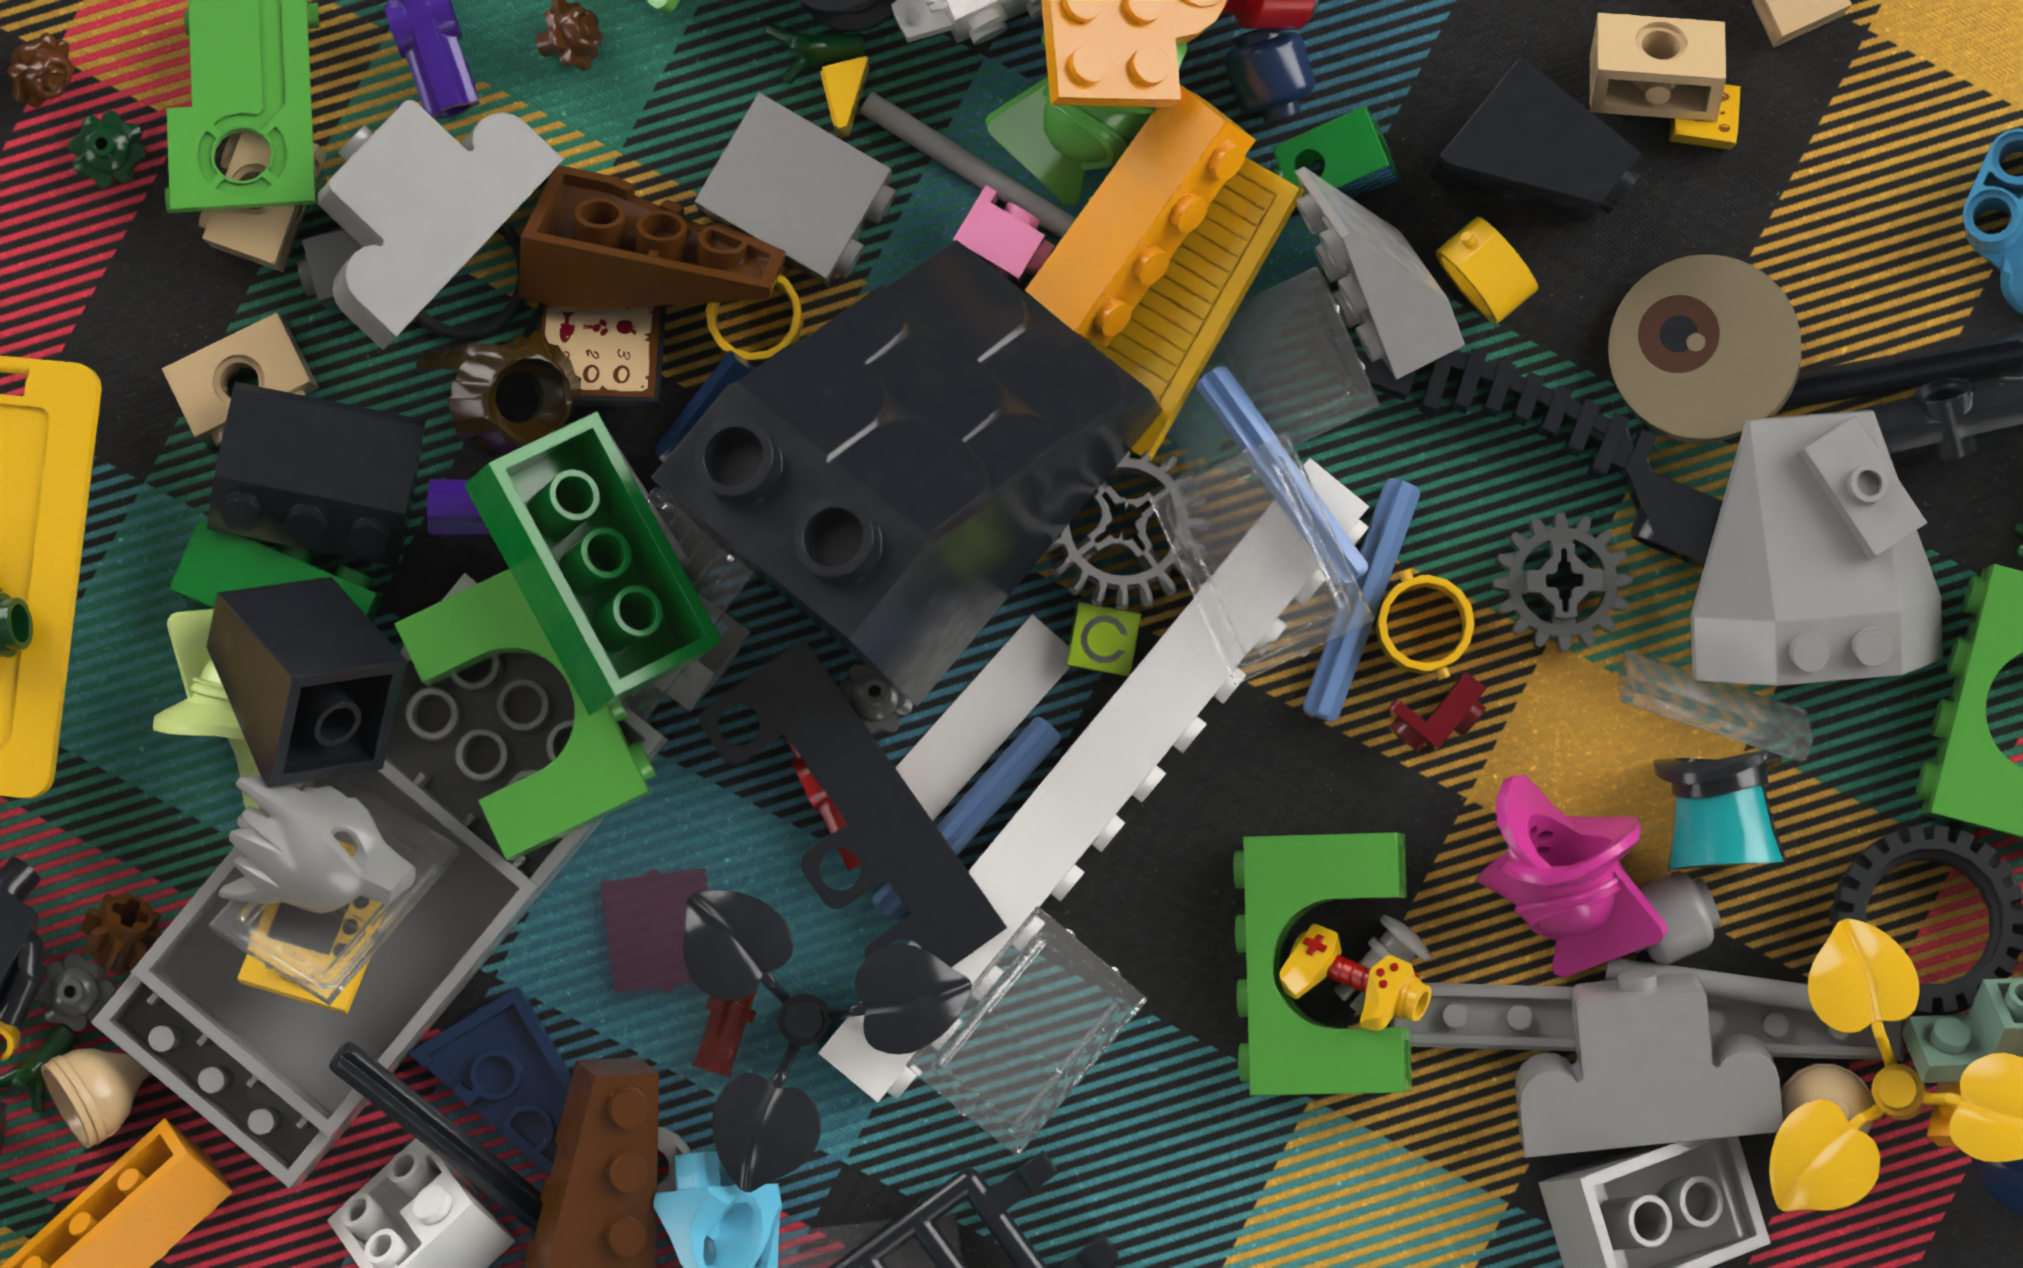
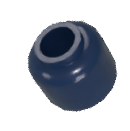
[1225,29,1315,122]

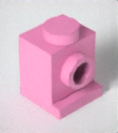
[953,185,1056,287]

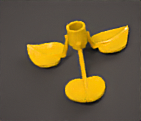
[1769,918,2023,1212]

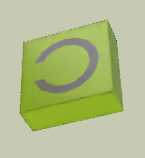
[1065,602,1141,677]

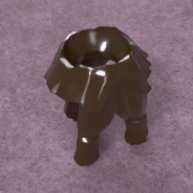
[416,331,581,456]

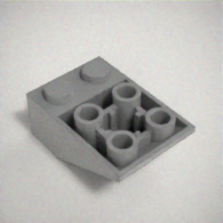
[1295,167,1465,380]

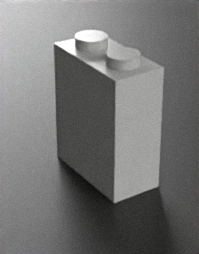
[694,92,897,287]

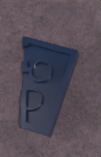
[408,986,572,1176]

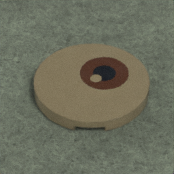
[1608,255,1802,445]

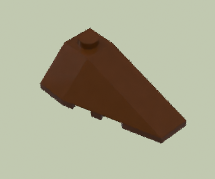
[518,165,786,311]

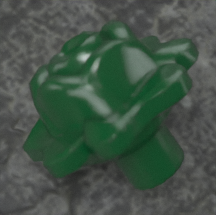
[68,110,147,188]

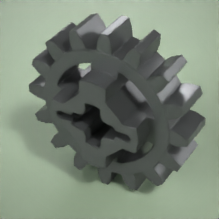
[1491,512,1633,653]

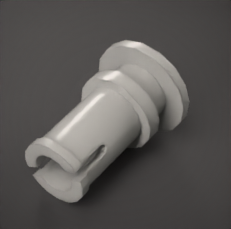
[1333,914,1432,1015]

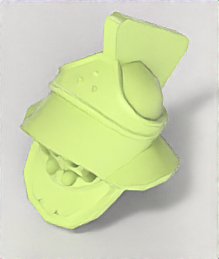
[152,609,260,809]

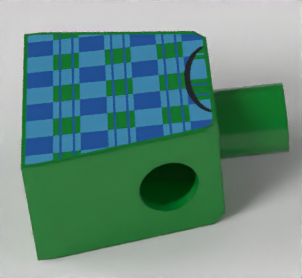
[1269,106,1401,209]

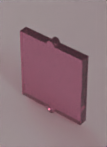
[601,868,709,993]

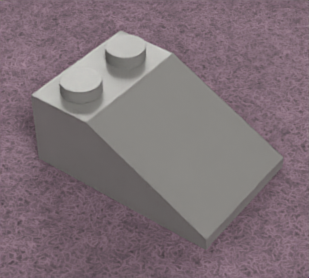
[1538,1136,1771,1268]

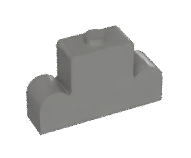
[316,100,564,350]
[1515,969,1783,1158]

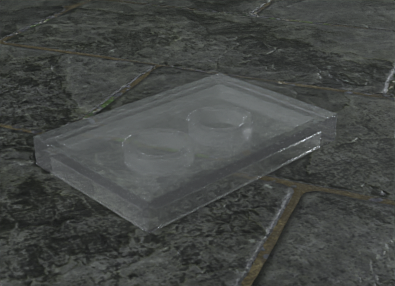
[1618,650,1813,762]

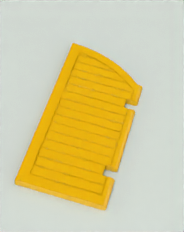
[1077,157,1304,462]

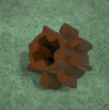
[80,893,162,972]

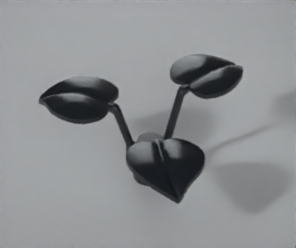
[683,890,972,1192]

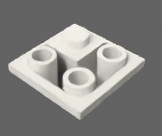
[327,1138,516,1268]

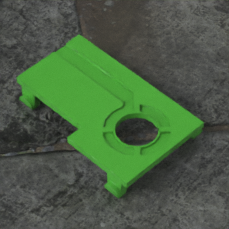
[165,0,326,213]

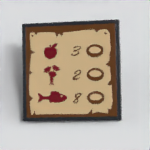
[531,302,666,407]

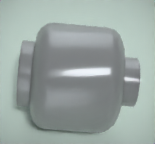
[1634,871,1721,965]

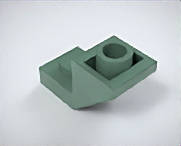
[1901,977,2023,1083]

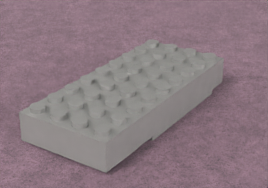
[91,573,669,1188]

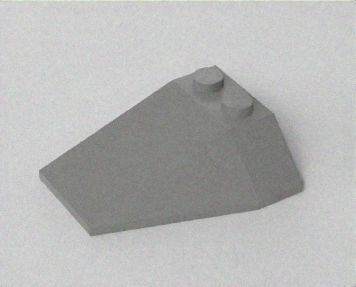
[1690,410,1943,686]

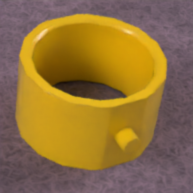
[1436,217,1538,325]
[706,266,804,366]
[1375,569,1475,681]

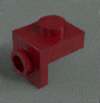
[1385,672,1487,752]

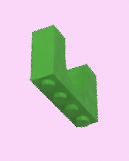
[1915,564,2023,841]
[394,569,656,861]
[1233,832,1412,1095]

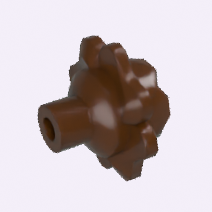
[535,0,603,72]
[7,33,75,108]

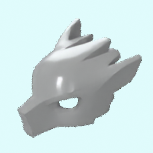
[218,775,416,914]

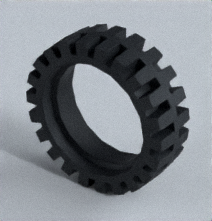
[1829,825,2023,1017]

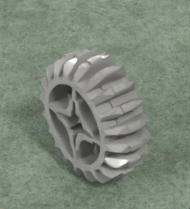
[1044,450,1210,611]

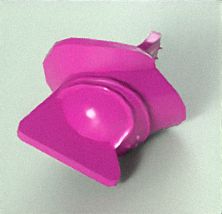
[1475,775,1668,977]

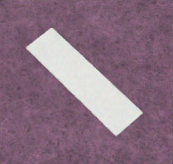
[896,614,1070,821]

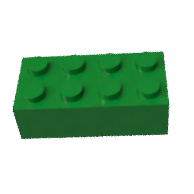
[464,412,723,716]

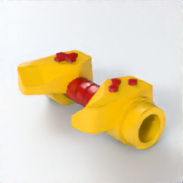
[1279,924,1432,1031]

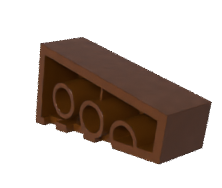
[524,1057,659,1268]

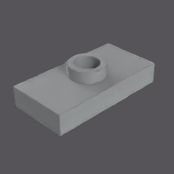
[1798,415,1927,561]

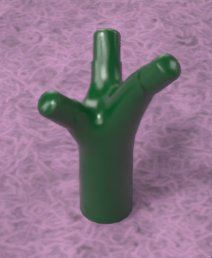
[764,23,864,84]
[0,1023,80,1112]

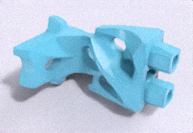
[653,1151,782,1268]

